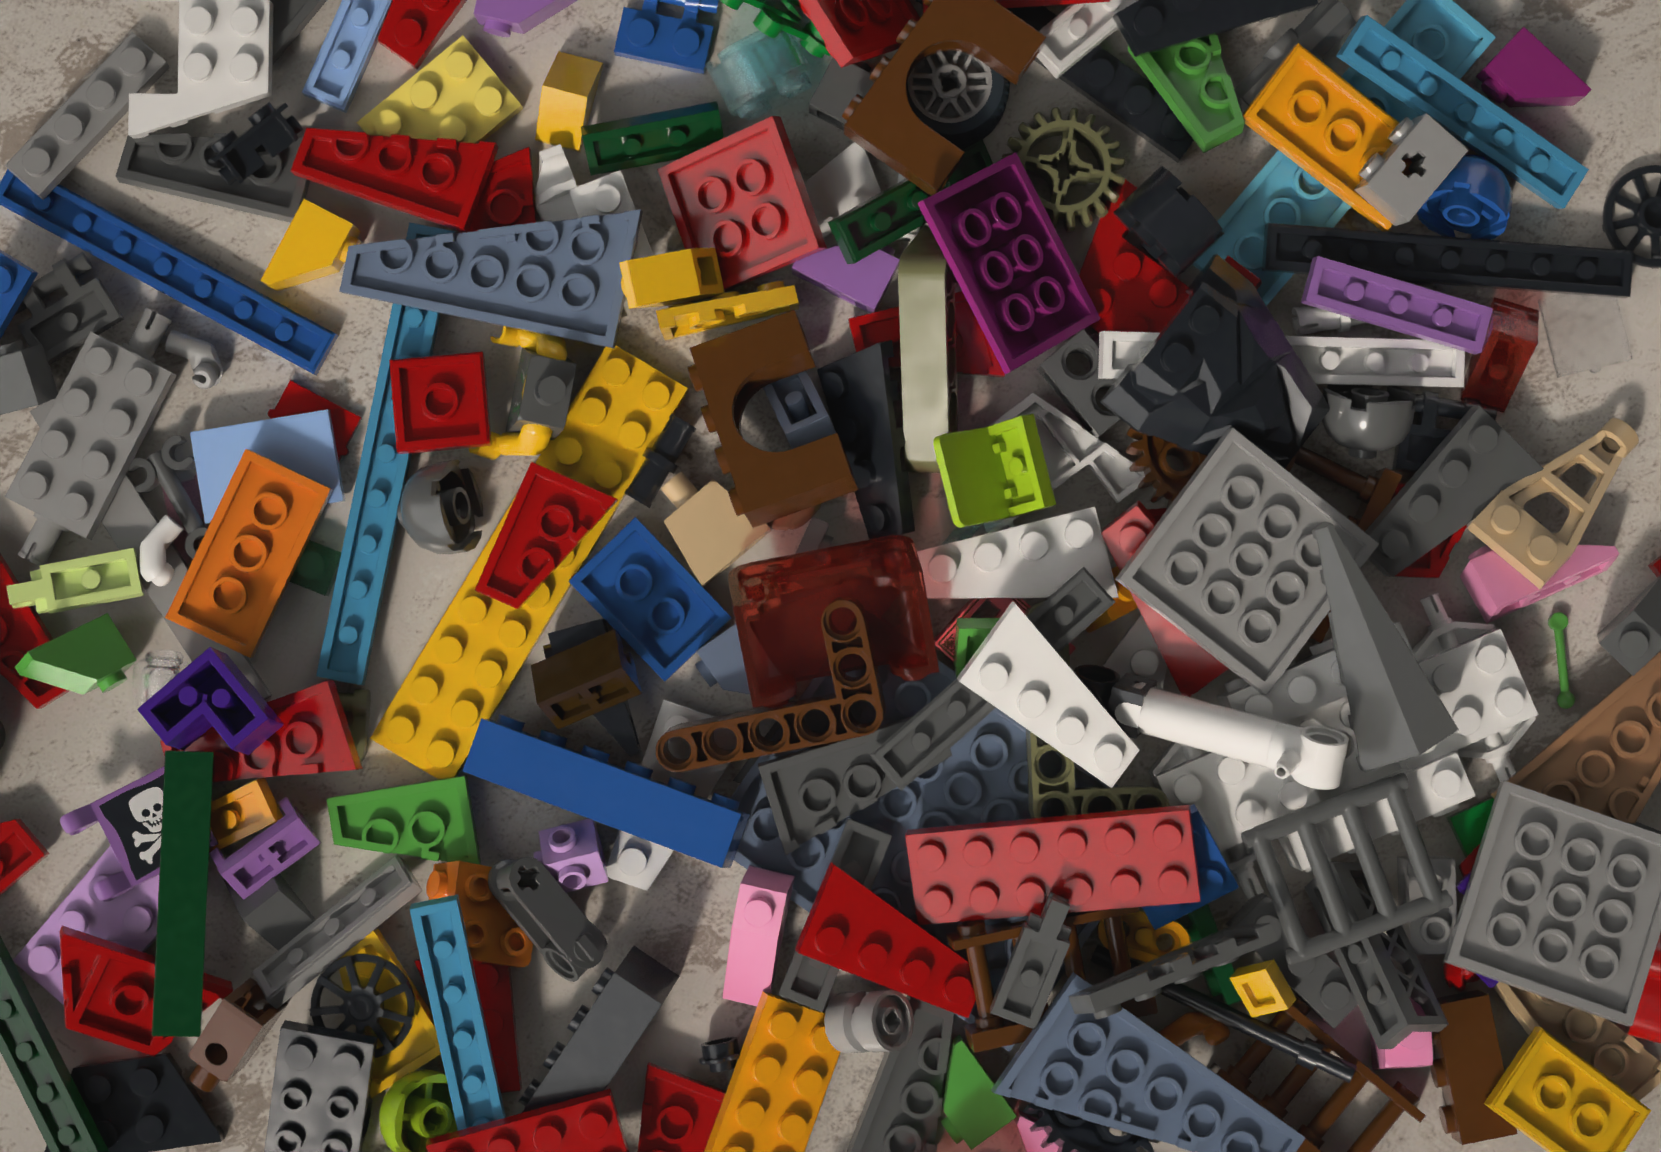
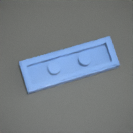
[302,0,393,113]

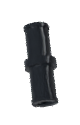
[624,414,696,508]

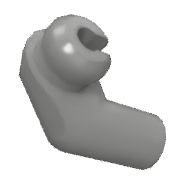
[165,330,223,389]

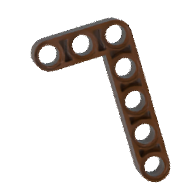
[656,596,886,772]

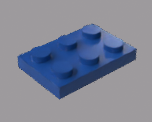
[568,517,732,682]

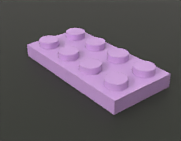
[13,845,159,1005]

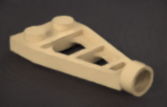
[1468,418,1639,589]

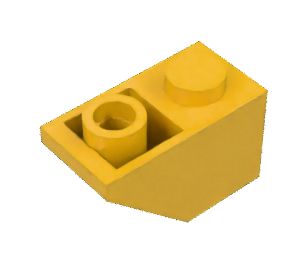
[619,247,725,309]

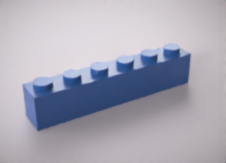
[462,714,750,868]

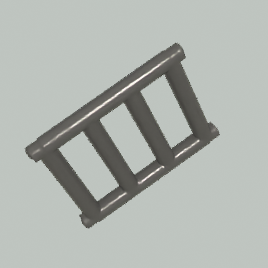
[1241,773,1453,965]

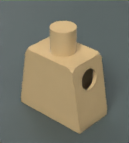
[661,471,771,587]

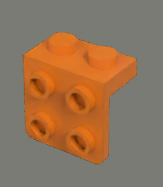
[426,861,533,968]

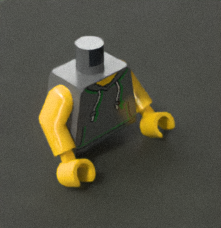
[469,326,576,460]

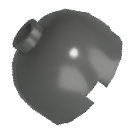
[1322,384,1416,459]
[397,459,483,554]

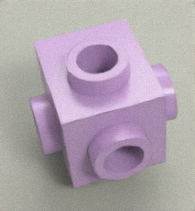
[534,819,609,892]

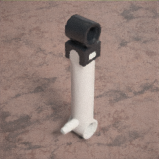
[1074,665,1349,790]

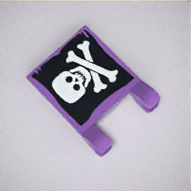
[60,766,219,902]

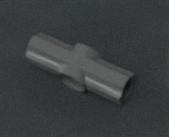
[1234,0,1357,113]

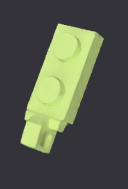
[6,548,144,614]

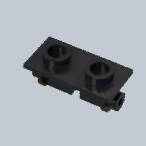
[207,102,303,186]

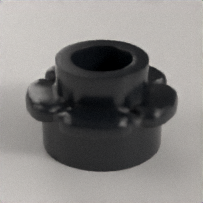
[699,1037,741,1072]

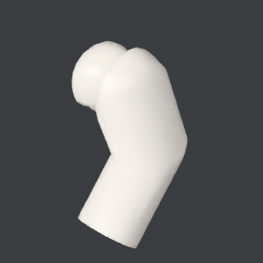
[139,514,183,587]

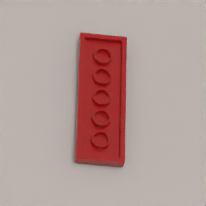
[905,805,1201,925]

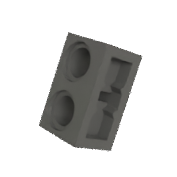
[1037,329,1120,438]

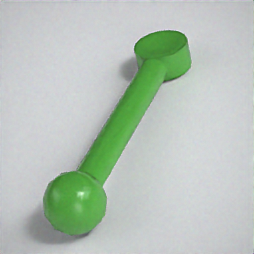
[1548,612,1575,709]

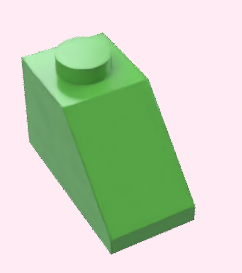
[15,613,137,695]
[941,1034,1017,1150]

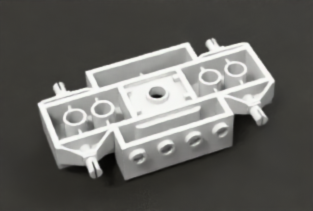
[1148,592,1539,899]

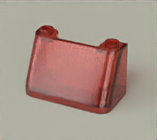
[728,535,939,708]

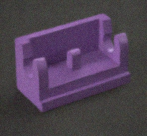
[209,796,321,900]

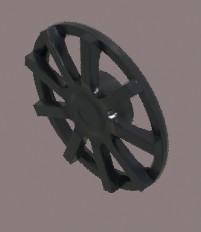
[1602,165,1661,269]
[309,954,415,1058]

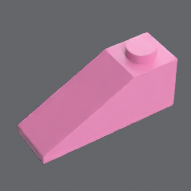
[1460,545,1619,624]
[723,866,795,1006]

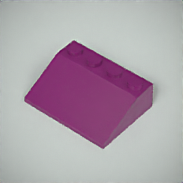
[917,152,1101,374]

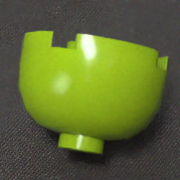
[379,1070,458,1152]

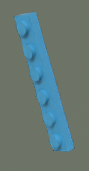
[1336,15,1589,209]
[409,895,506,1130]

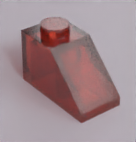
[1460,297,1539,413]

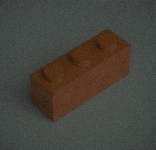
[1430,990,1518,1145]

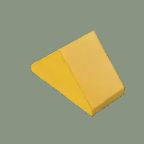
[535,51,604,152]

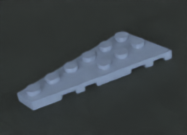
[339,209,643,349]
[991,972,1305,1152]

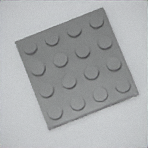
[1115,428,1379,695]
[1443,781,1661,1026]

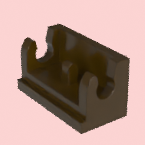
[531,629,642,729]

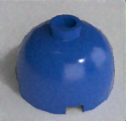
[1417,154,1513,240]

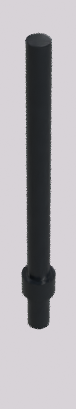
[1091,944,1357,1083]

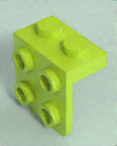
[933,414,1056,528]

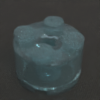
[705,30,813,121]

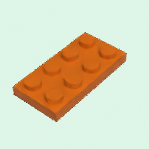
[165,449,333,658]

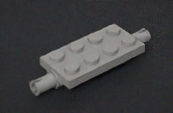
[5,307,177,566]

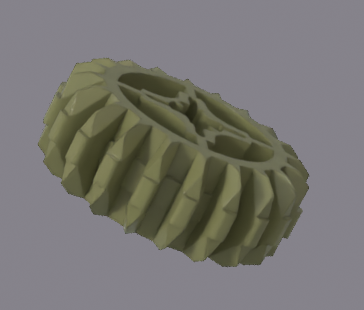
[1001,107,1125,233]

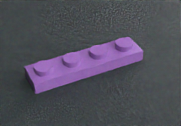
[1301,256,1493,354]

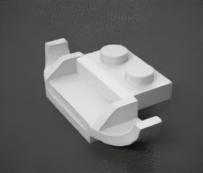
[536,144,653,318]

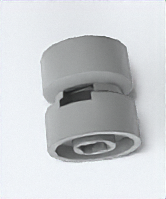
[824,990,914,1053]

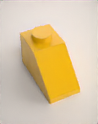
[260,199,361,291]

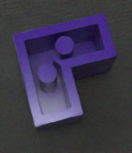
[137,647,284,755]

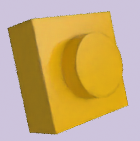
[1229,959,1296,1017]

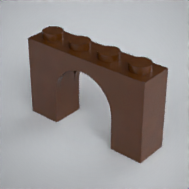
[842,0,1046,196]
[687,310,859,528]

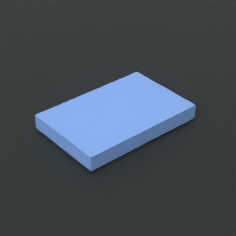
[190,409,345,524]

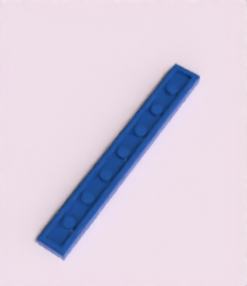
[0,169,338,376]

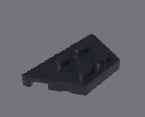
[44,1052,225,1152]

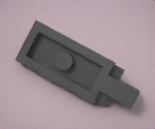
[990,892,1072,1029]

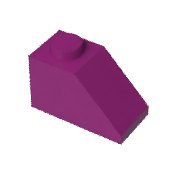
[1475,27,1592,108]

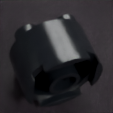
[1113,166,1224,278]

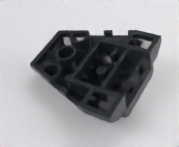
[1100,254,1330,469]

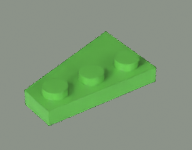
[1128,34,1245,153]
[326,775,482,865]

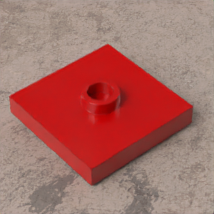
[389,351,492,454]

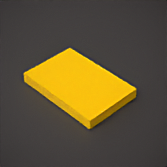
[1484,1026,1651,1152]

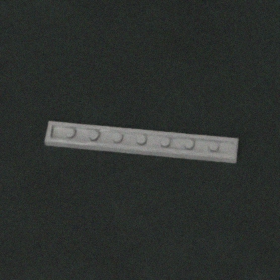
[30,398,272,700]

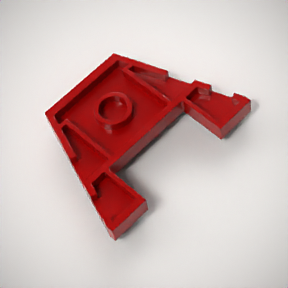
[1079,179,1262,335]

